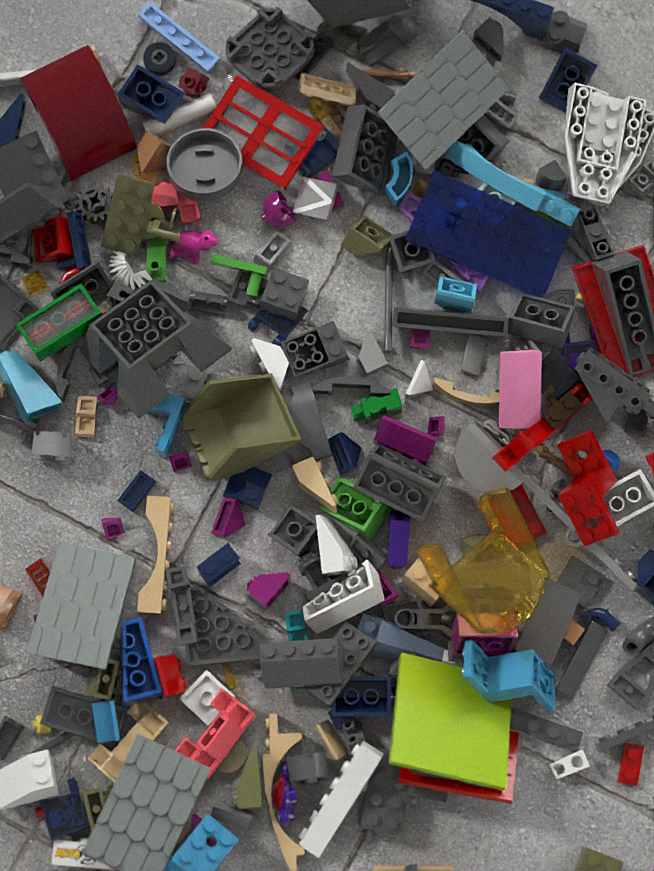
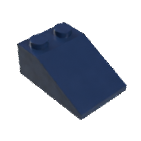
[539,47,599,112]
[117,64,185,124]

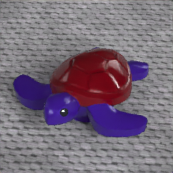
[272,765,297,825]

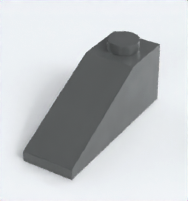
[346,62,395,112]

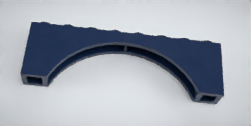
[471,0,554,41]

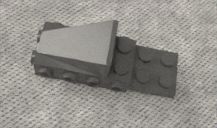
[574,347,654,421]

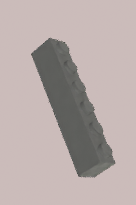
[392,306,509,337]

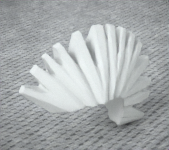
[109,250,152,290]

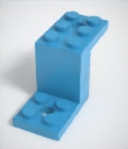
[149,392,187,459]
[462,640,555,712]
[164,814,239,871]

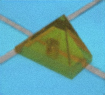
[307,96,339,121]

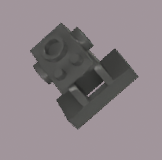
[297,551,343,602]

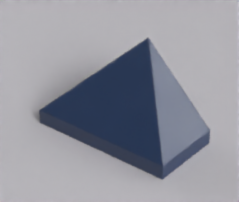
[328,432,361,475]

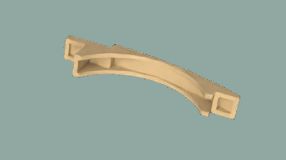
[262,714,304,871]

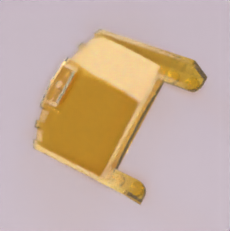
[416,487,550,635]

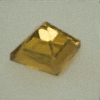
[22,270,47,295]

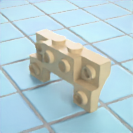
[87,702,169,783]

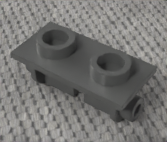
[189,290,228,315]

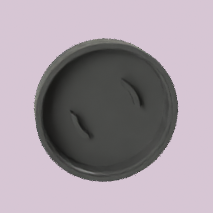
[166,128,243,201]

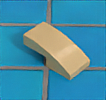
[75,396,97,438]

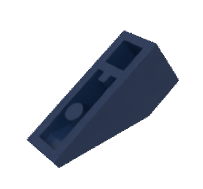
[0,94,26,147]

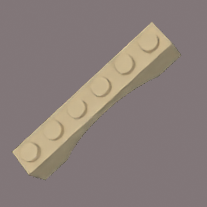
[137,496,175,615]

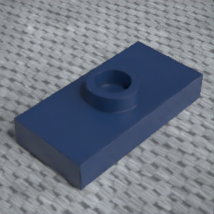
[117,470,156,512]

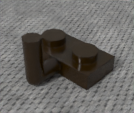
[540,386,583,430]

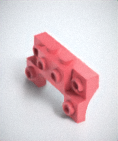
[151,182,201,224]
[175,688,256,779]

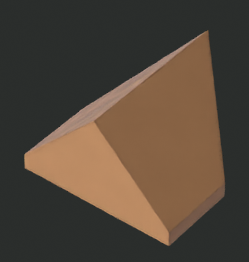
[137,130,171,174]

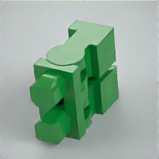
[351,388,403,424]

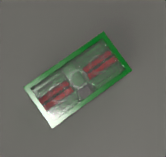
[16,284,102,362]

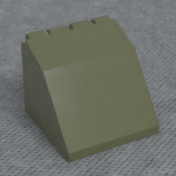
[182,373,301,481]

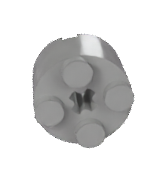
[32,431,72,462]

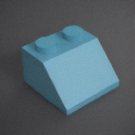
[434,276,477,312]

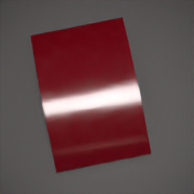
[20,45,137,181]

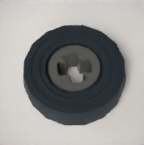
[143,42,176,76]

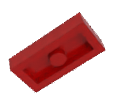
[617,743,644,786]

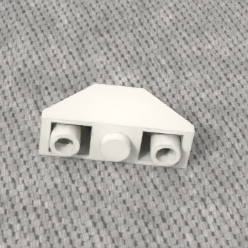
[250,338,289,392]

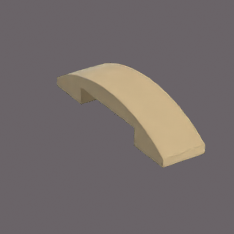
[433,378,499,407]

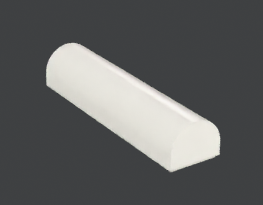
[142,93,216,137]

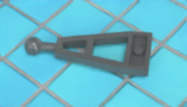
[607,642,654,711]

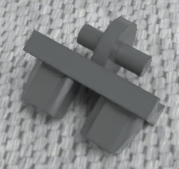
[342,719,367,758]

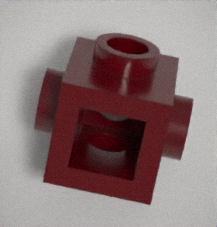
[178,66,210,98]

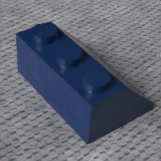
[331,676,391,717]

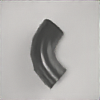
[623,616,654,656]

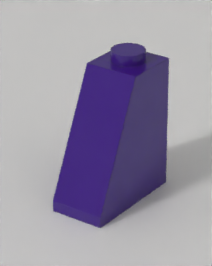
[387,510,410,569]

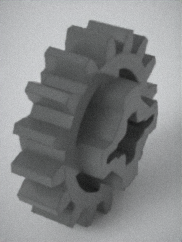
[74,182,113,224]

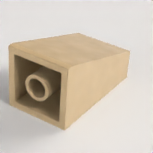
[401,553,452,608]

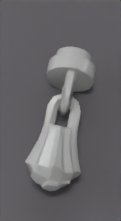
[483,419,511,445]

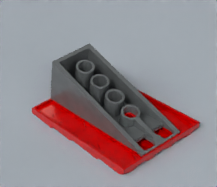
[572,245,654,377]

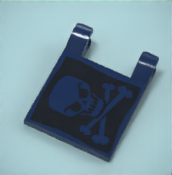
[248,306,308,346]
[39,777,90,841]

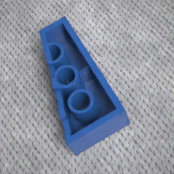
[120,618,162,708]

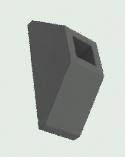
[577,204,614,261]

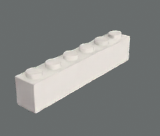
[298,741,384,858]

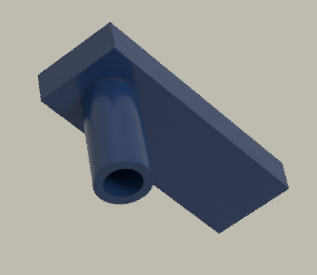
[57,211,92,271]

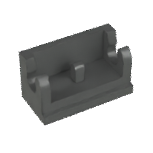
[106,280,135,307]
[0,716,25,761]

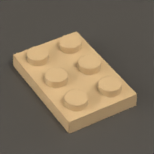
[300,73,356,106]

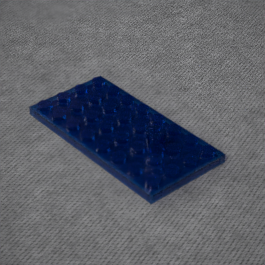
[404,170,572,298]

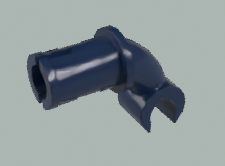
[577,608,621,632]

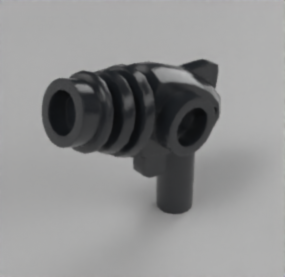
[432,158,469,194]

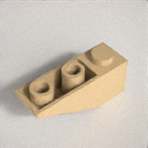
[292,457,338,513]

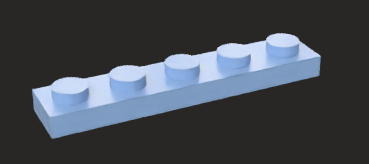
[138,2,220,73]

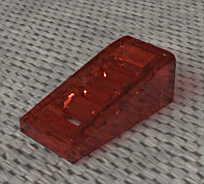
[25,558,50,596]

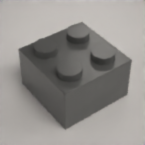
[260,268,309,321]

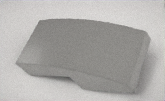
[627,156,654,196]

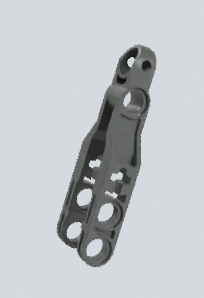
[394,600,508,641]

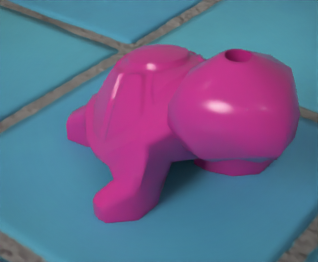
[170,229,218,265]

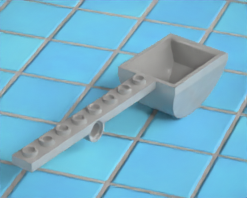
[455,419,638,591]

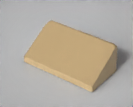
[316,720,347,761]

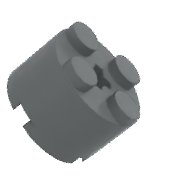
[286,752,329,786]

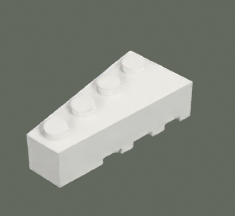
[302,560,385,634]

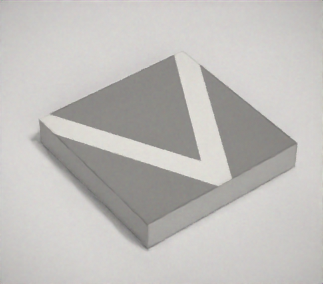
[293,177,339,221]

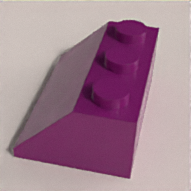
[373,415,437,466]
[247,572,291,611]
[451,613,518,656]

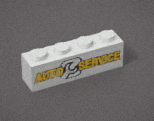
[52,836,114,870]

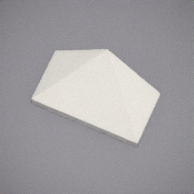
[405,360,433,399]

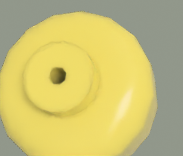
[33,714,53,734]

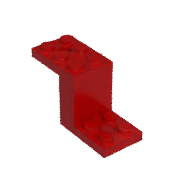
[557,429,620,547]

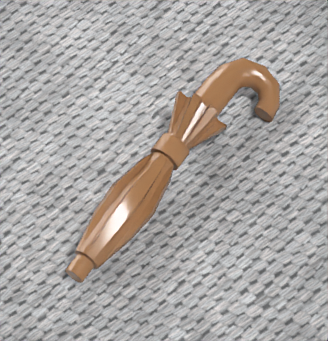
[362,68,417,82]
[534,445,573,477]

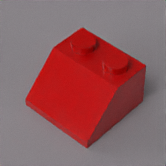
[32,216,74,263]
[153,654,187,700]

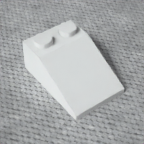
[316,515,358,577]
[0,750,59,810]

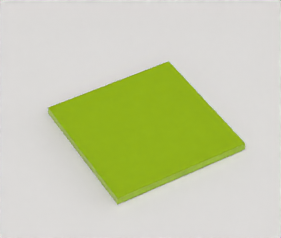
[389,653,512,791]

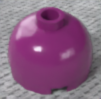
[261,190,296,229]

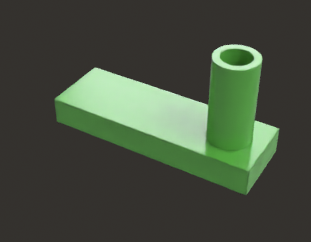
[147,237,166,282]
[210,254,269,297]

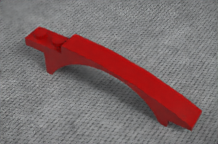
[492,382,593,473]

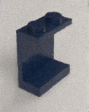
[284,120,339,178]
[196,543,241,587]

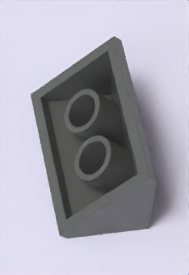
[49,261,112,304]

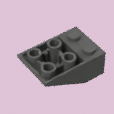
[281,321,350,378]

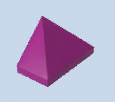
[211,497,245,537]

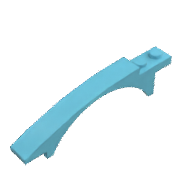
[443,140,581,226]

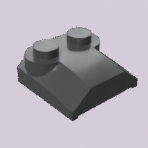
[541,11,587,53]
[268,504,318,557]

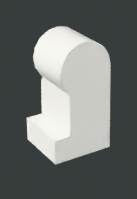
[549,750,590,779]

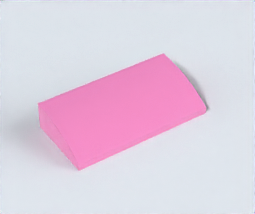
[499,349,542,428]

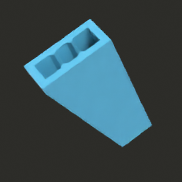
[0,350,62,422]

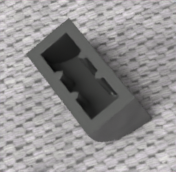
[535,160,567,191]

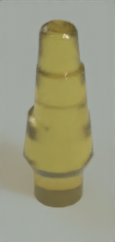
[222,662,236,690]

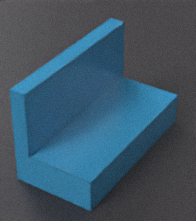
[91,700,120,743]

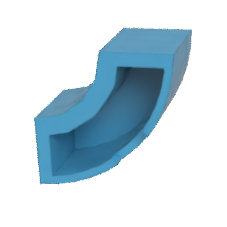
[384,152,413,208]

